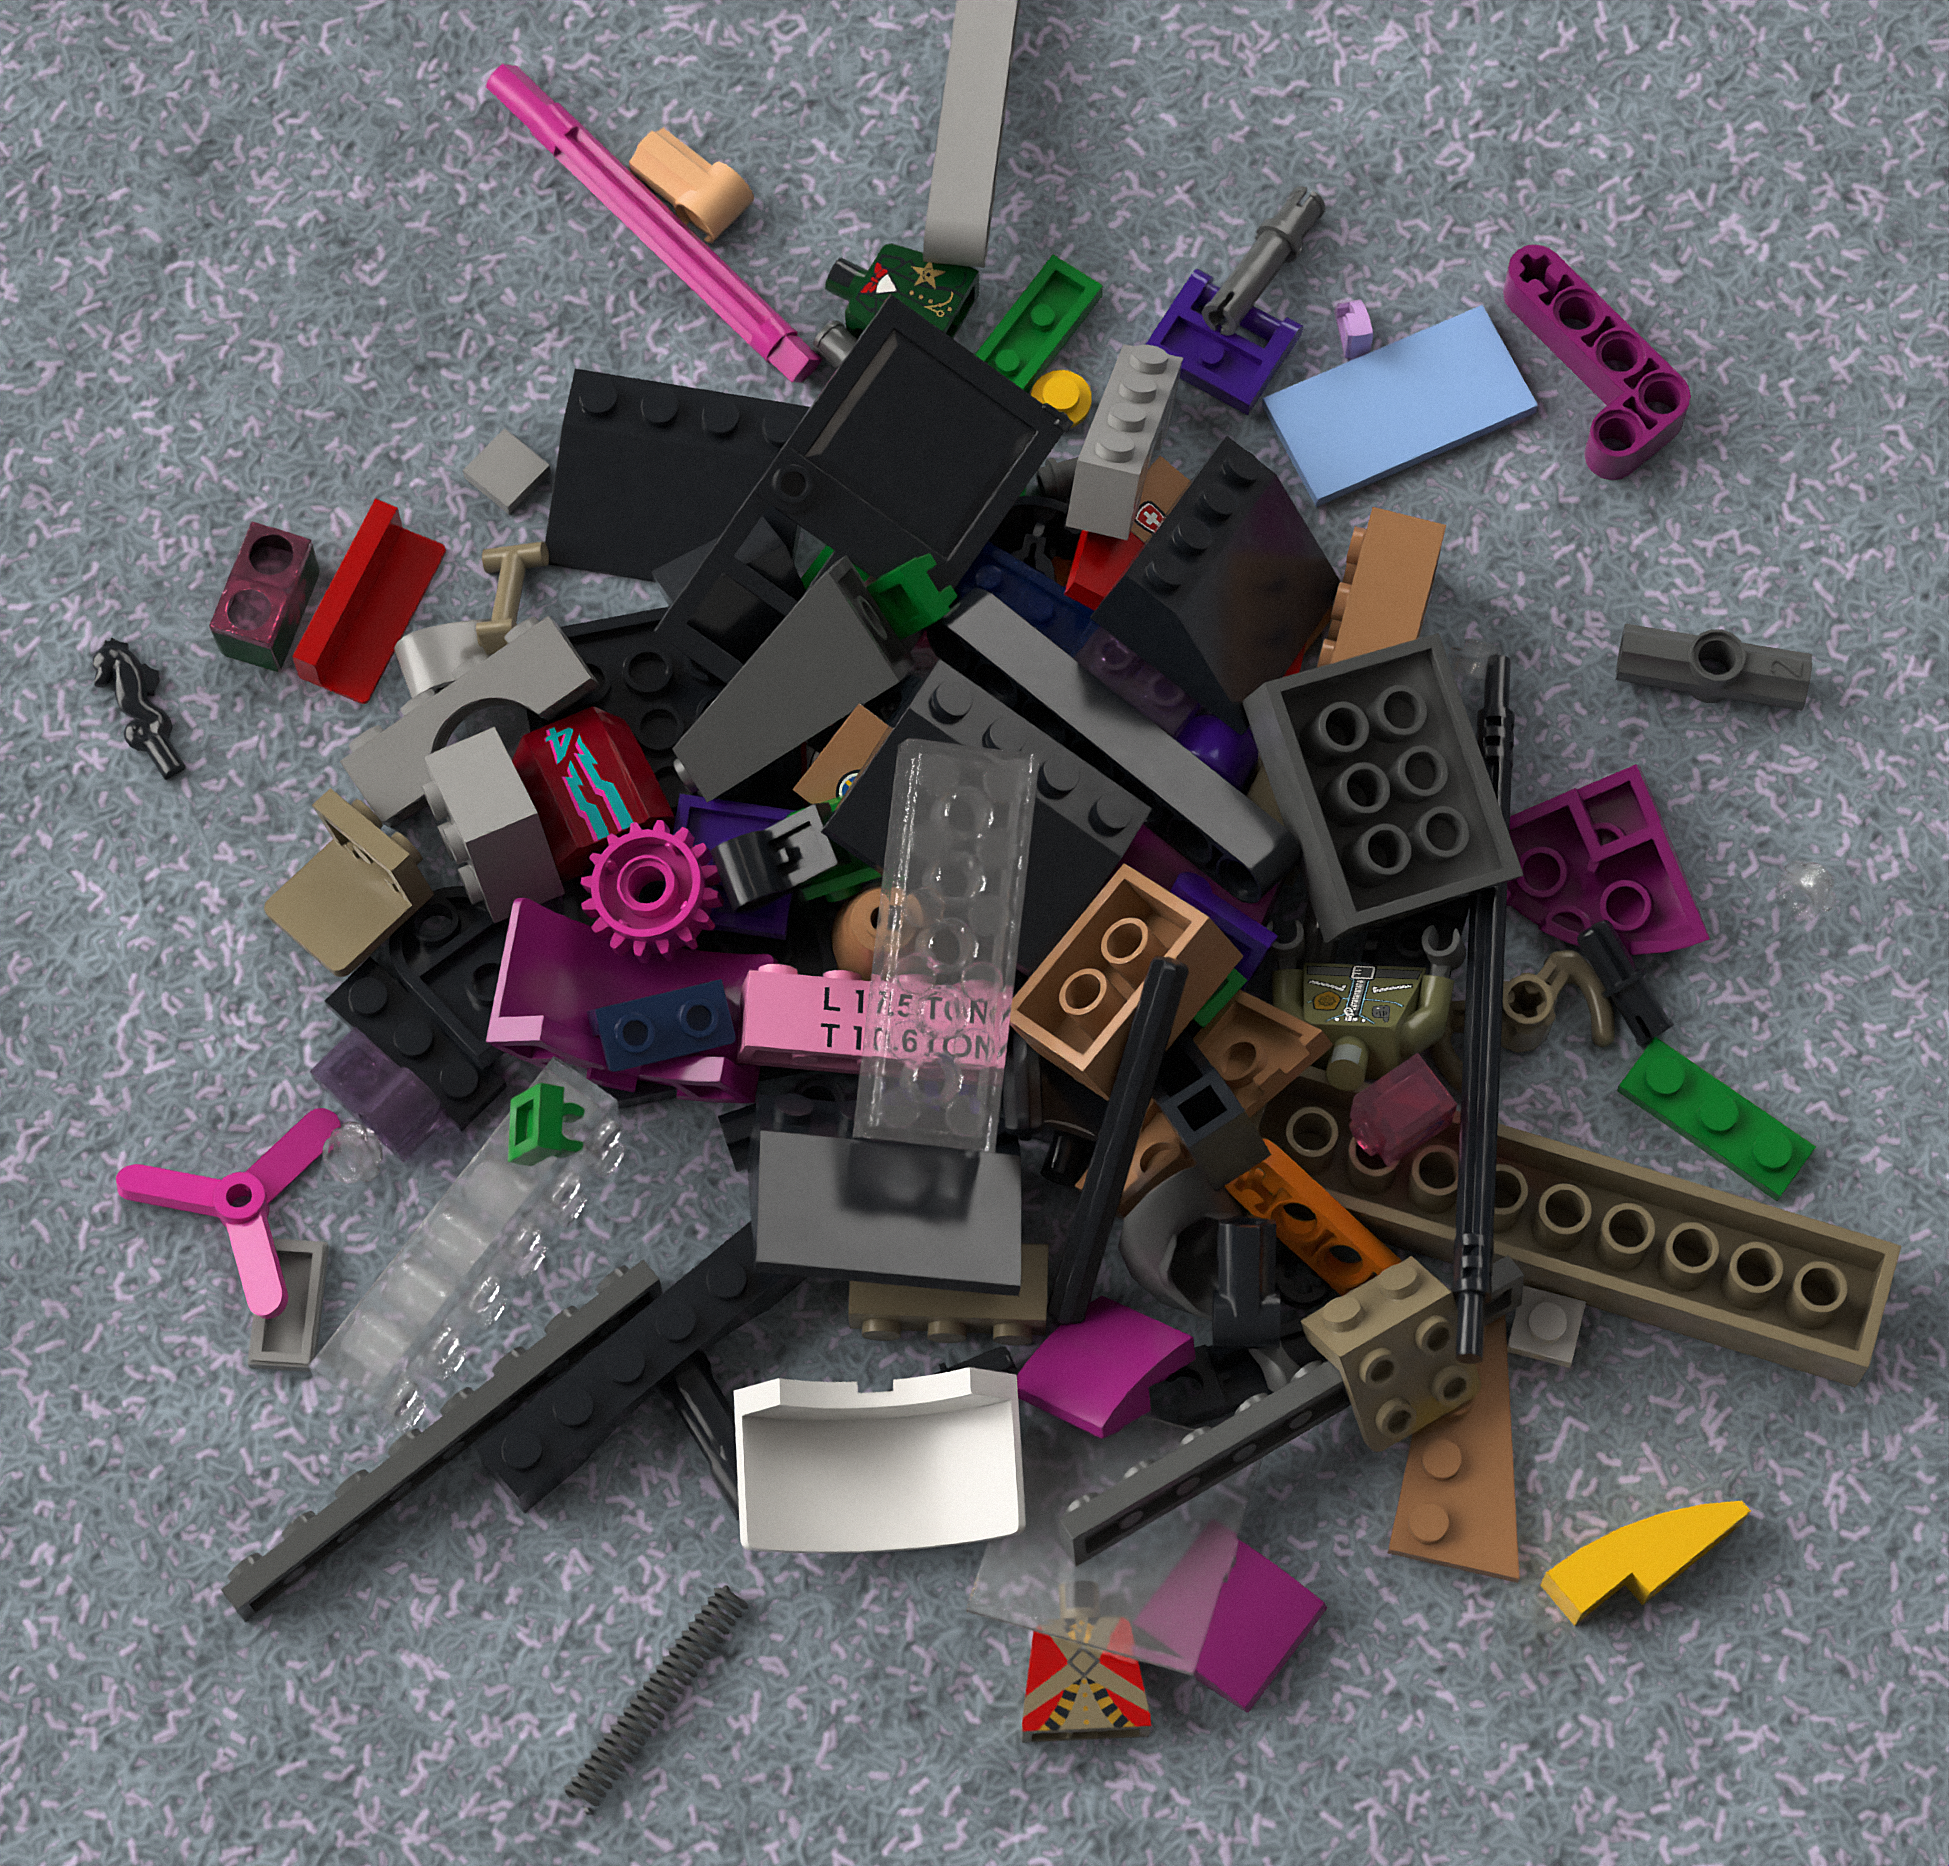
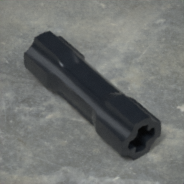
[658,1352,740,1520]

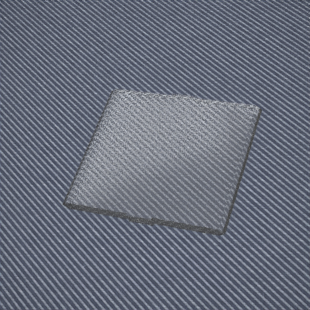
[966,1407,1263,1676]

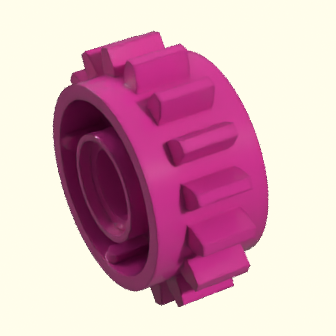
[580,820,724,964]

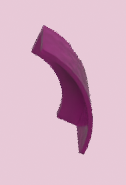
[486,898,778,1103]

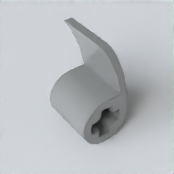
[394,619,491,698]

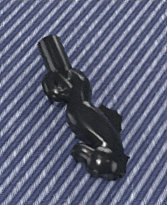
[93,638,186,780]

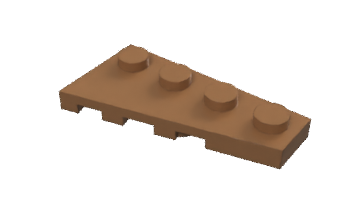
[1075,989,1333,1220]
[1388,1315,1520,1583]

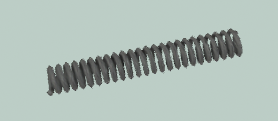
[564,1585,749,1815]

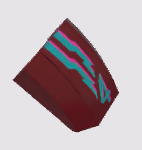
[512,706,675,883]

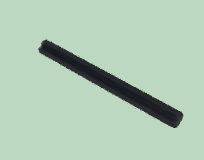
[1047,956,1189,1324]

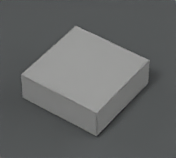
[463,428,551,515]

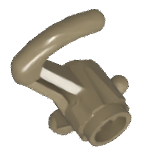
[1428,950,1615,1093]

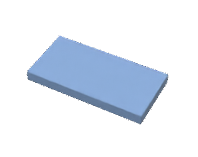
[1262,305,1538,507]

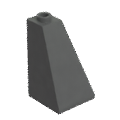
[672,555,915,803]

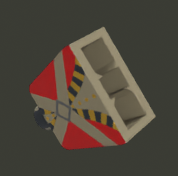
[1021,1584,1151,1742]

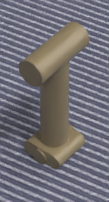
[476,541,549,655]

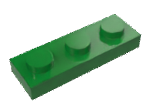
[1617,1037,1816,1202]

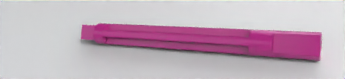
[486,64,822,383]

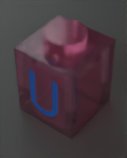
[1349,1053,1458,1167]

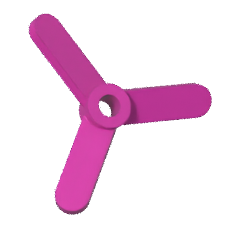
[116,1108,341,1319]

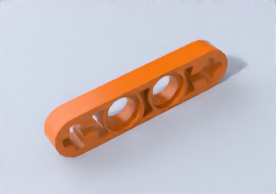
[1224,1138,1402,1296]

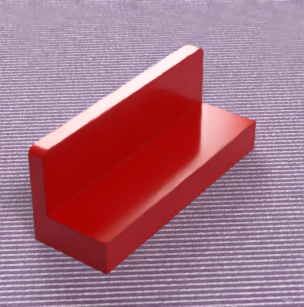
[292,498,446,704]

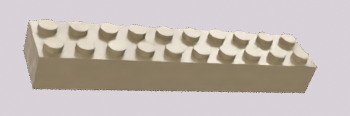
[1248,1066,1902,1388]

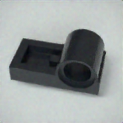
[710,802,852,914]

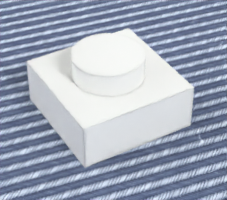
[1507,1286,1586,1368]

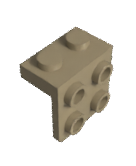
[264,788,434,977]
[1300,1256,1481,1452]

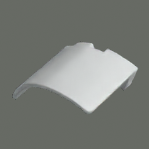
[734,1367,1026,1554]

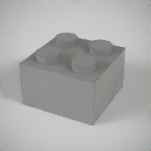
[422,727,565,924]

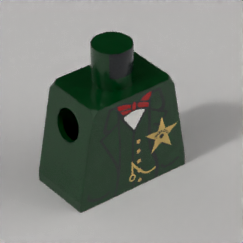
[825,243,979,339]

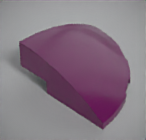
[1507,764,1711,955]

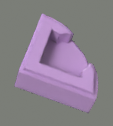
[1334,300,1373,361]

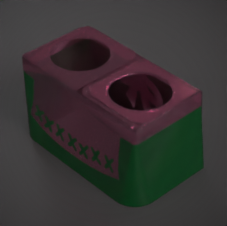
[209,521,320,673]

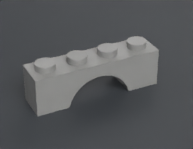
[1065,344,1183,540]
[340,616,600,829]

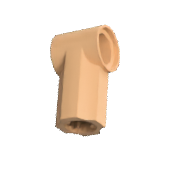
[629,127,754,243]

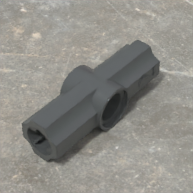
[1615,623,1813,711]

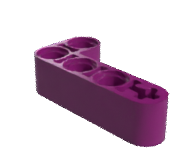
[1503,244,1691,480]

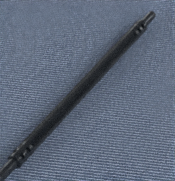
[1452,655,1515,1364]

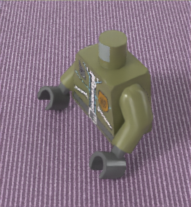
[1266,920,1466,1091]

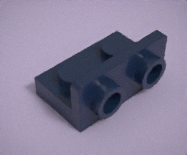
[586,979,736,1072]

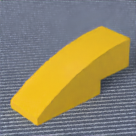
[1540,1501,1751,1626]

